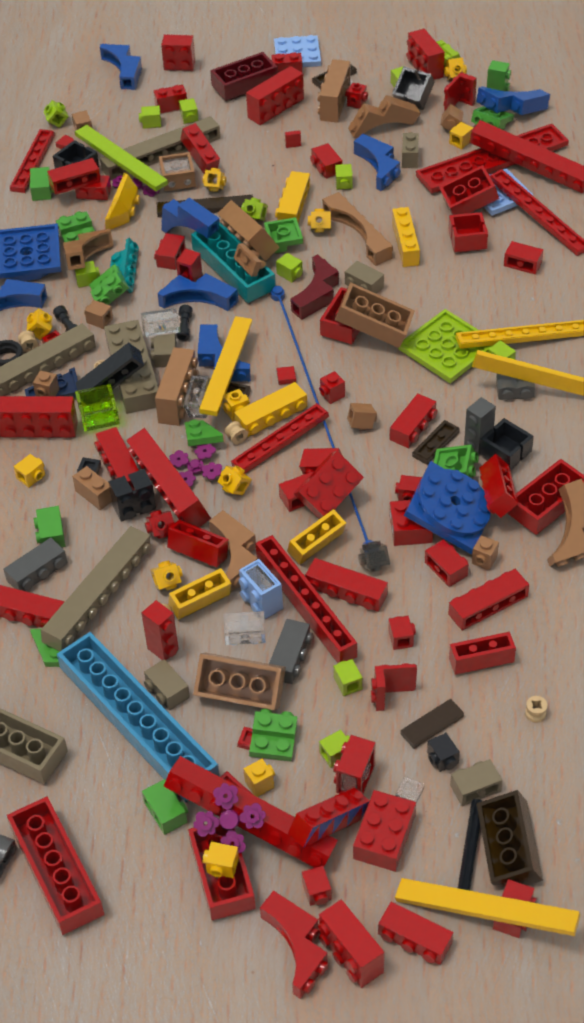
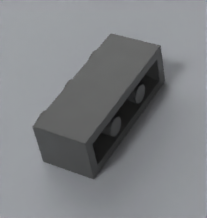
[464,397,496,456]
[3,538,67,591]
[269,619,313,684]

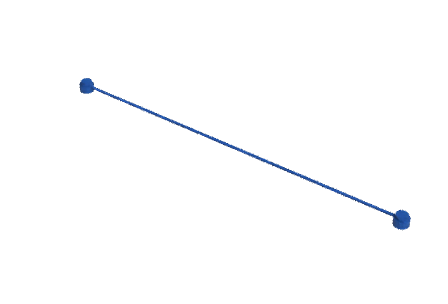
[271,286,378,558]

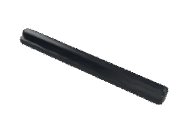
[458,799,482,891]

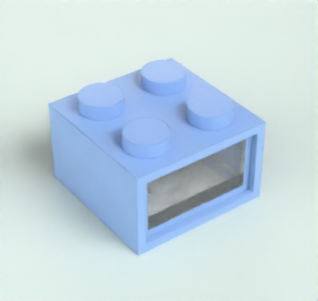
[238,559,283,620]

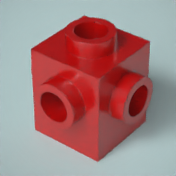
[345,82,368,109]
[145,510,174,539]

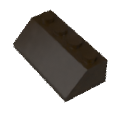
[477,790,543,886]

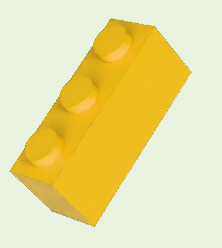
[287,509,346,565]
[168,568,231,620]

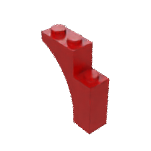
[260,890,329,999]

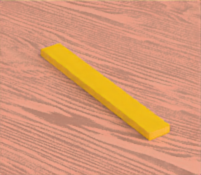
[199,316,252,416]
[455,320,584,349]
[472,350,584,396]
[395,878,580,936]

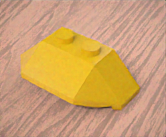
[105,173,140,230]

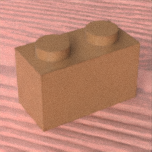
[72,466,112,510]

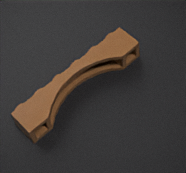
[322,192,393,266]

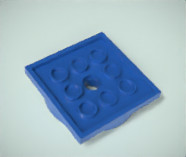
[0,223,62,281]
[403,461,491,554]

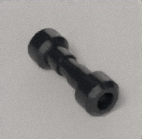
[53,305,78,331]
[176,305,193,341]

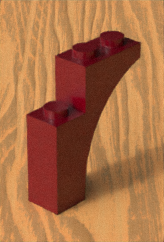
[291,254,339,320]

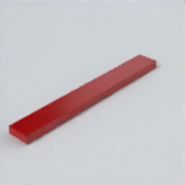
[490,169,584,256]

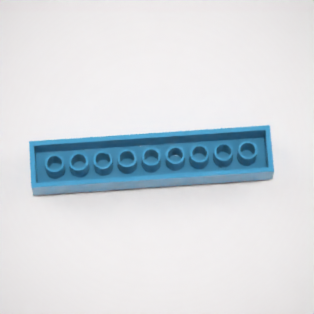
[57,632,220,803]

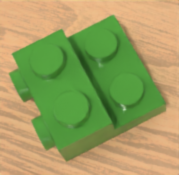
[471,106,514,130]
[56,211,95,243]
[264,217,303,253]
[89,264,129,305]
[434,444,479,478]
[249,709,297,762]

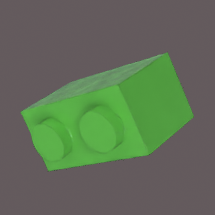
[487,60,511,91]
[30,167,54,201]
[33,506,66,547]
[142,779,188,835]

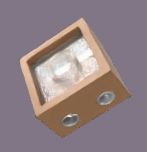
[159,152,196,191]

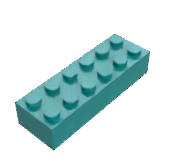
[191,222,276,303]

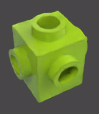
[43,100,69,128]
[241,197,268,221]

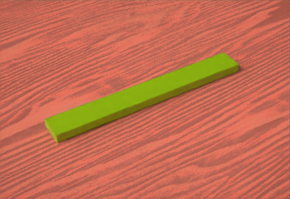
[75,125,168,191]

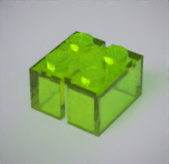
[75,384,120,432]

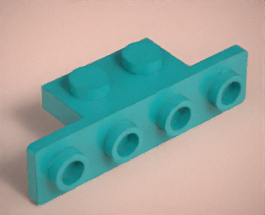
[110,238,139,293]

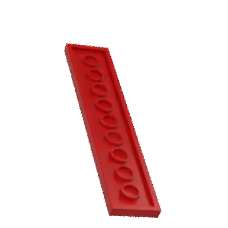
[416,123,569,194]

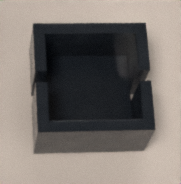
[392,66,435,109]
[53,140,99,169]
[479,418,534,471]
[108,469,156,522]

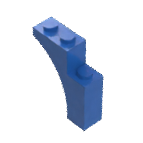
[100,44,142,90]
[476,86,550,115]
[354,134,401,191]
[161,197,220,238]
[157,273,238,311]
[0,279,47,311]
[198,324,251,382]

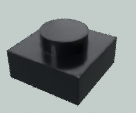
[77,457,101,474]

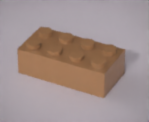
[317,59,350,123]
[217,200,280,262]
[335,282,415,348]
[155,347,199,426]
[193,652,286,710]

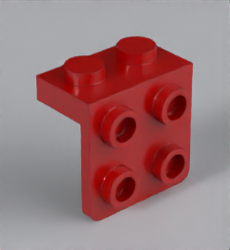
[443,72,477,112]
[371,663,417,711]

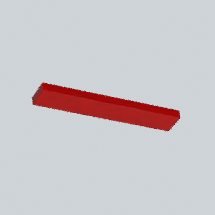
[10,129,55,193]
[231,403,329,474]

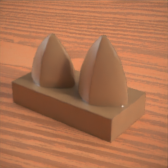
[234,243,266,277]

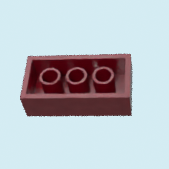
[210,52,278,101]

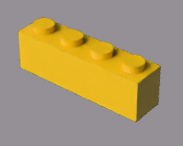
[275,171,310,222]
[392,207,420,267]
[234,382,308,437]

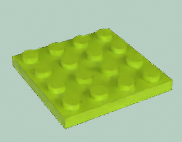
[398,309,493,383]

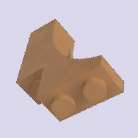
[348,95,421,138]
[63,229,113,270]
[547,479,584,567]
[209,510,258,593]

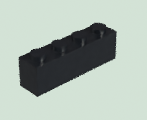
[76,342,144,406]

